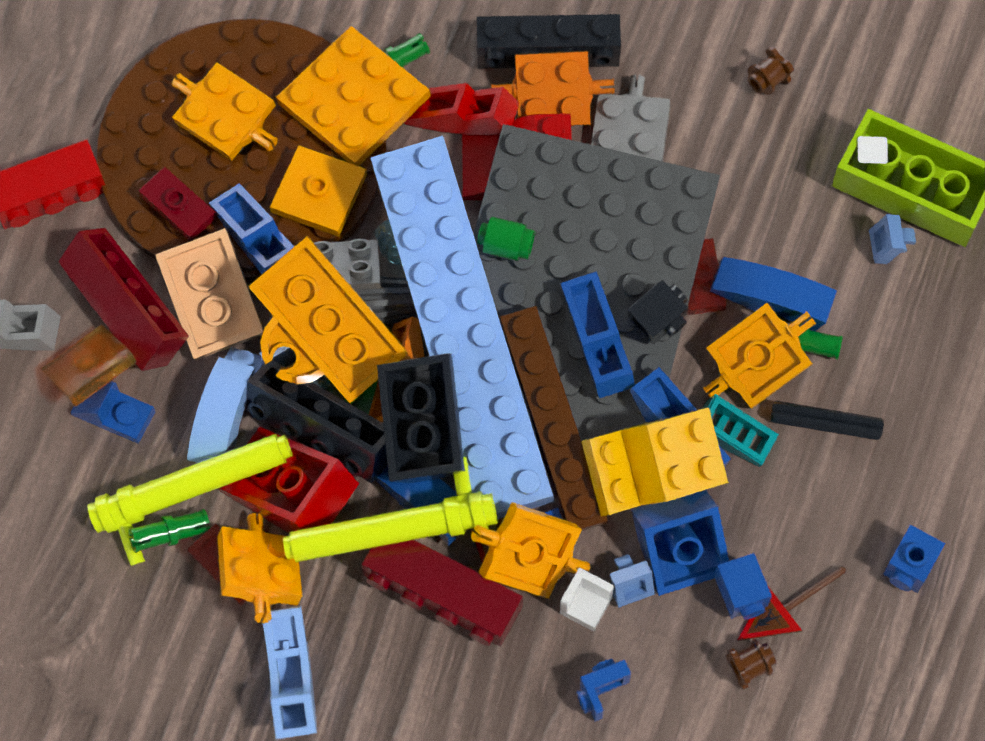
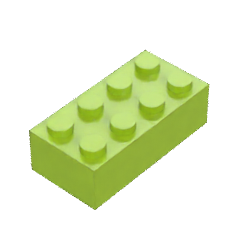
[832,109,985,248]

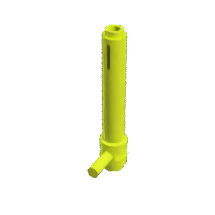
[87,434,292,566]
[283,457,498,562]

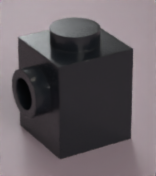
[628,279,688,345]

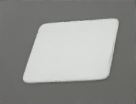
[858,136,888,164]

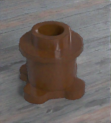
[747,46,794,95]
[726,639,776,690]

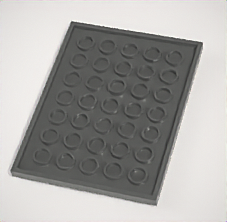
[473,124,720,441]

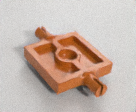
[491,51,614,125]

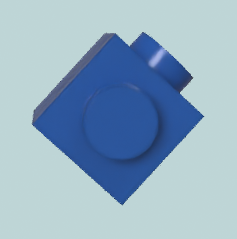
[883,524,945,593]
[714,553,772,620]

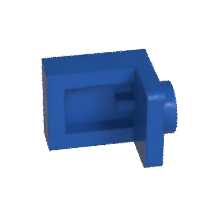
[576,659,631,721]

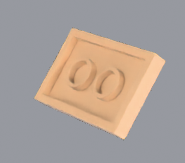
[155,228,264,360]

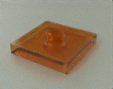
[41,324,137,406]

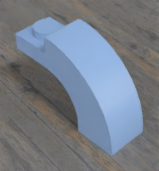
[187,347,264,463]
[263,605,317,739]

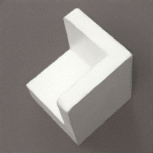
[560,568,614,632]

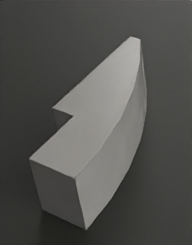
[0,299,61,351]

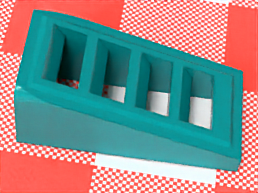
[702,394,779,467]

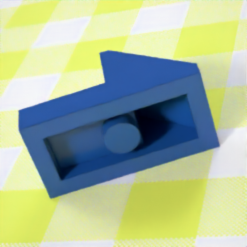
[70,380,156,444]

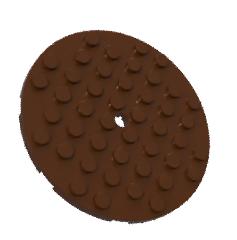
[97,19,387,283]

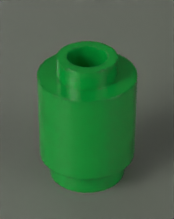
[477,216,535,261]

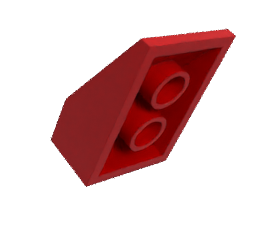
[462,114,572,201]
[218,427,359,534]

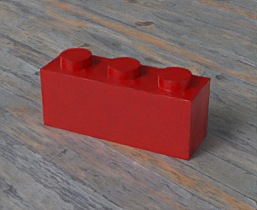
[0,139,105,230]

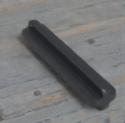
[771,401,884,440]

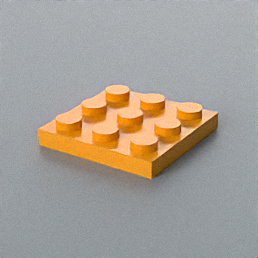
[276,26,430,166]

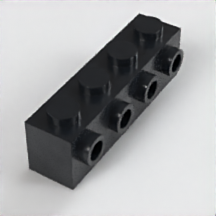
[477,14,621,69]
[246,360,388,483]

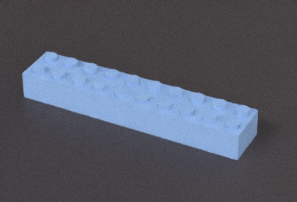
[371,136,555,519]

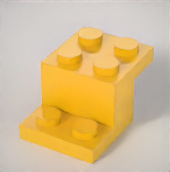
[581,407,728,516]

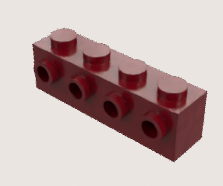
[58,228,189,371]
[362,540,523,647]

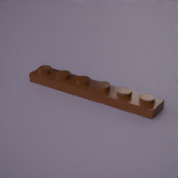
[500,306,608,531]

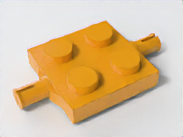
[172,62,278,161]
[703,303,816,409]
[471,502,590,599]
[217,513,302,623]

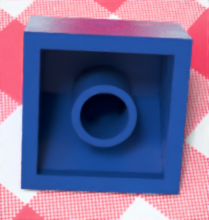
[631,490,729,596]

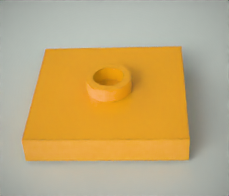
[270,146,367,237]

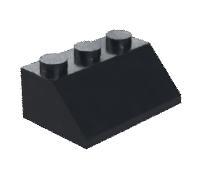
[377,353,465,483]

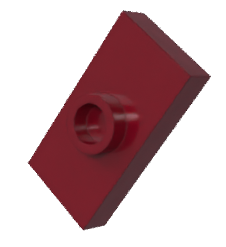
[138,167,217,241]

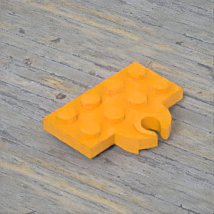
[248,236,408,403]

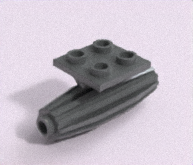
[269,239,418,325]

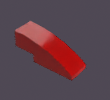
[404,83,519,135]

